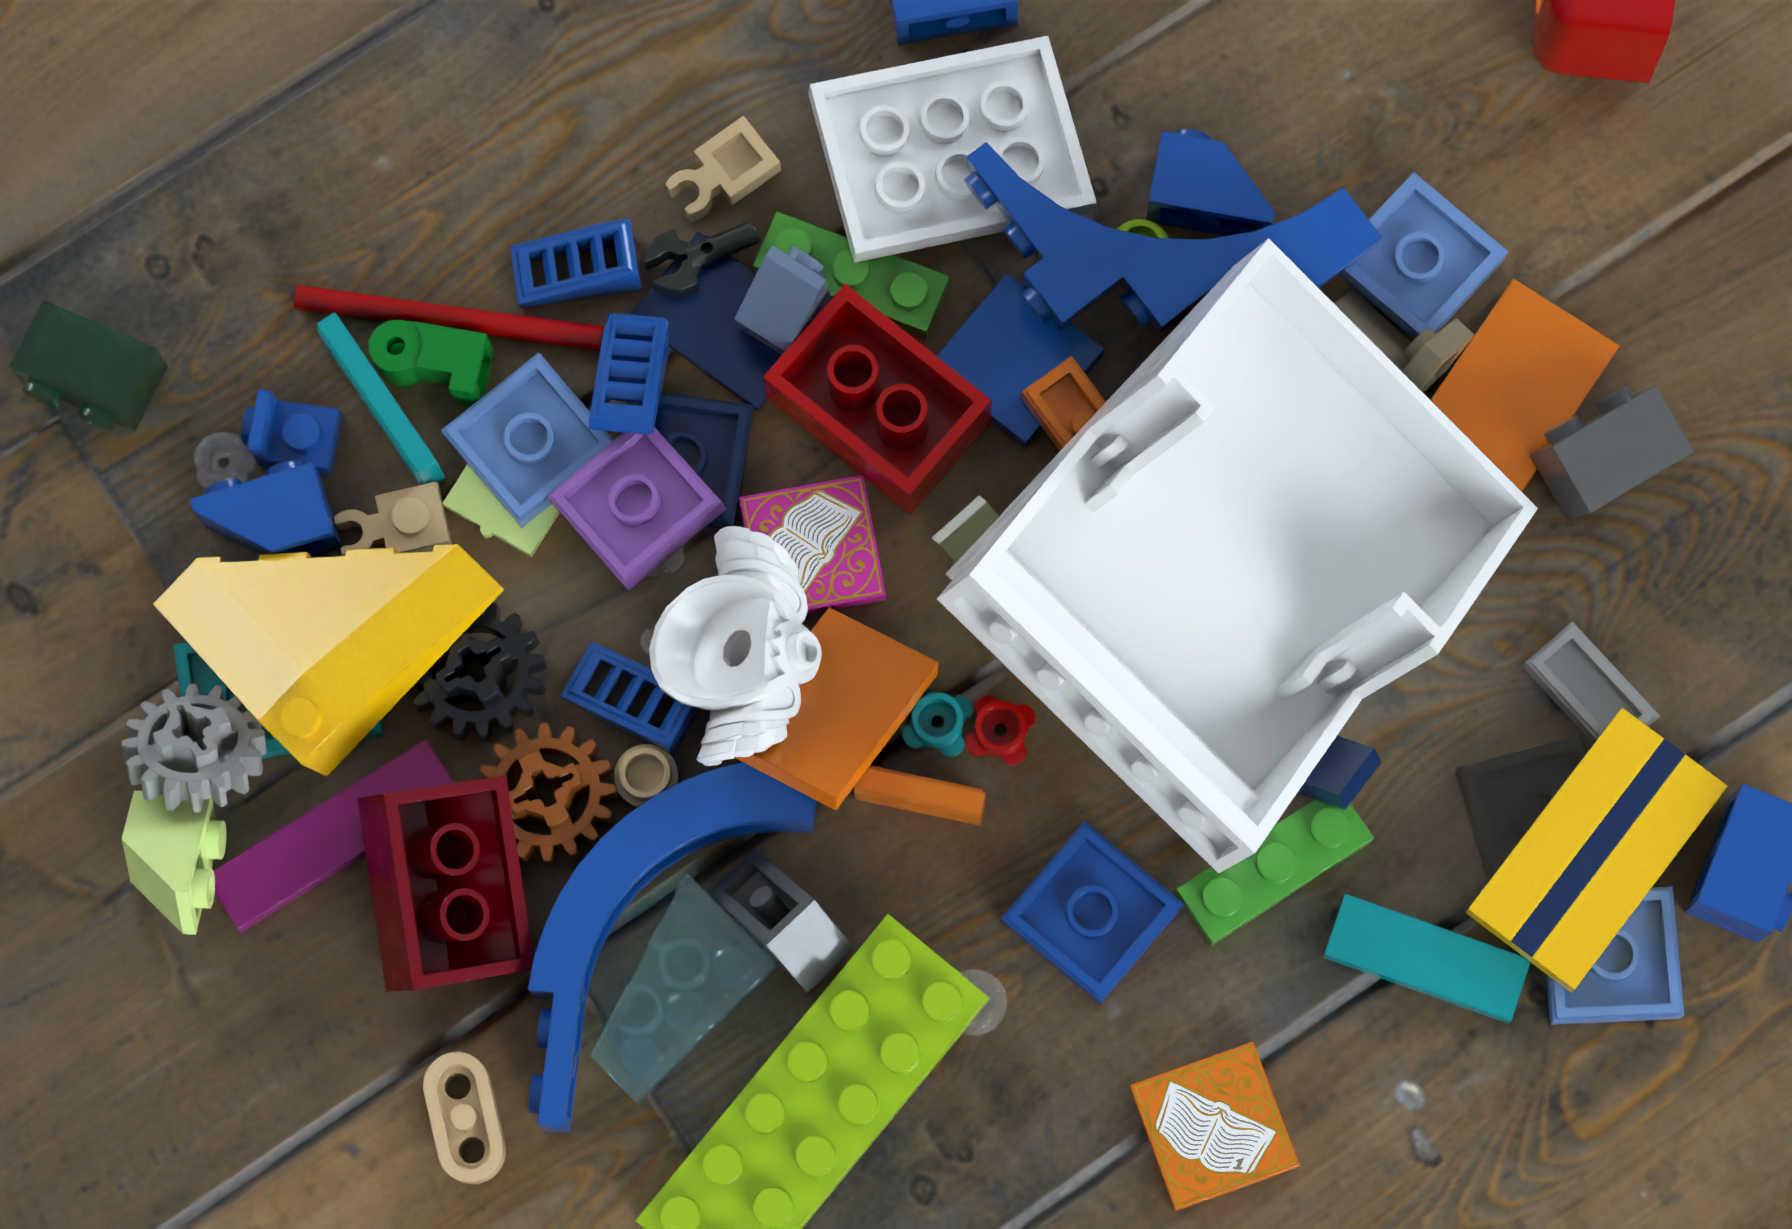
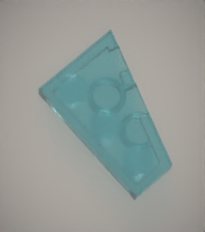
[590,872,778,1105]

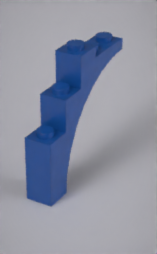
[964,142,1383,334]

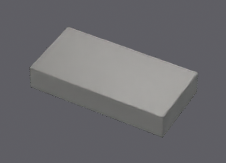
[1522,621,1660,744]

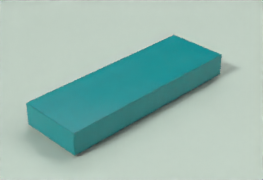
[316,312,446,485]
[1322,894,1531,1024]

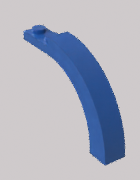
[528,763,817,1133]

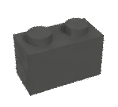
[1530,385,1694,521]

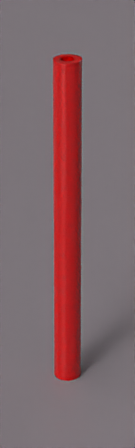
[294,285,605,351]

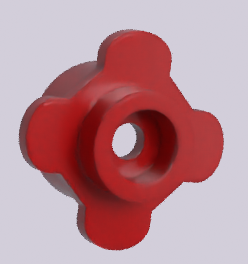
[965,695,1036,766]

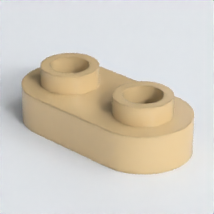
[423,1052,506,1184]

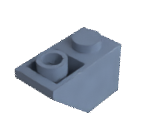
[734,245,831,356]

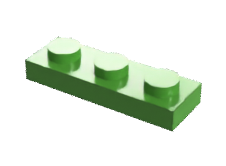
[753,211,950,339]
[1175,799,1374,946]

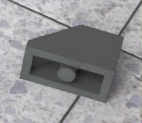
[708,850,854,993]

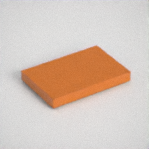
[1431,278,1620,492]
[734,607,938,811]

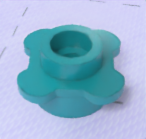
[902,688,973,757]

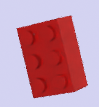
[763,284,992,515]

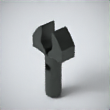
[643,221,760,298]

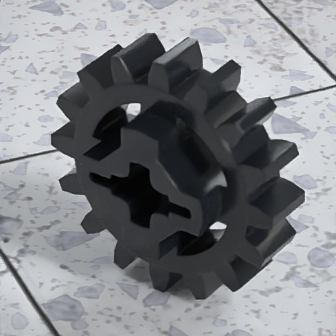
[412,603,547,742]

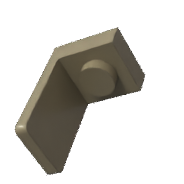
[1334,290,1475,393]

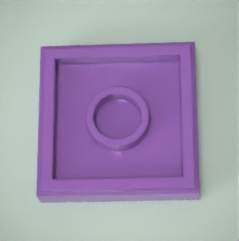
[547,427,726,591]

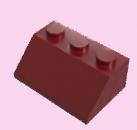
[357,775,534,992]

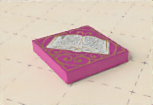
[739,475,886,615]

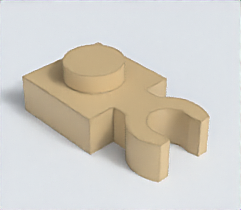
[665,116,781,222]
[334,482,452,556]

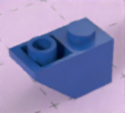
[190,460,342,558]

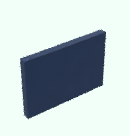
[630,232,781,412]

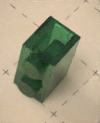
[9,300,168,432]

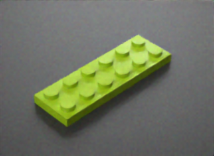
[635,914,991,1229]

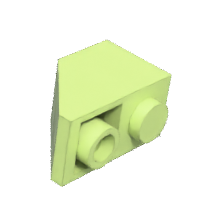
[122,790,226,935]

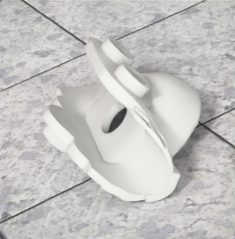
[649,526,822,766]

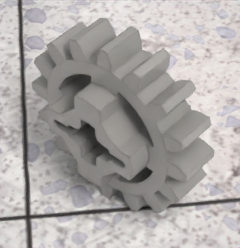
[122,684,267,813]

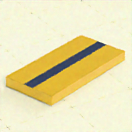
[1465,708,1728,993]

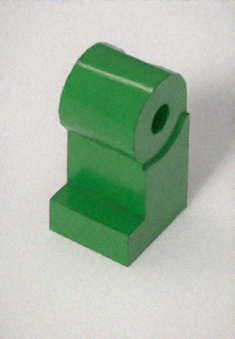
[368,320,495,407]

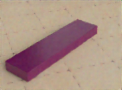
[213,739,454,933]

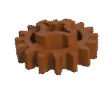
[479,723,618,866]

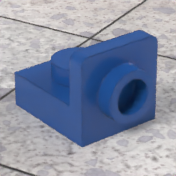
[241,389,343,475]

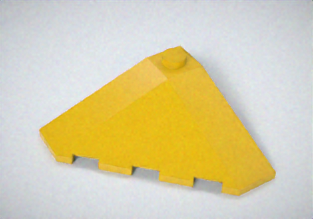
[153,544,505,777]

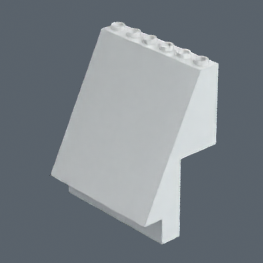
[937,238,1538,873]

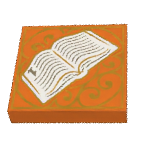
[1129,1042,1300,1212]

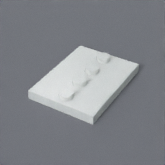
[808,36,1097,263]

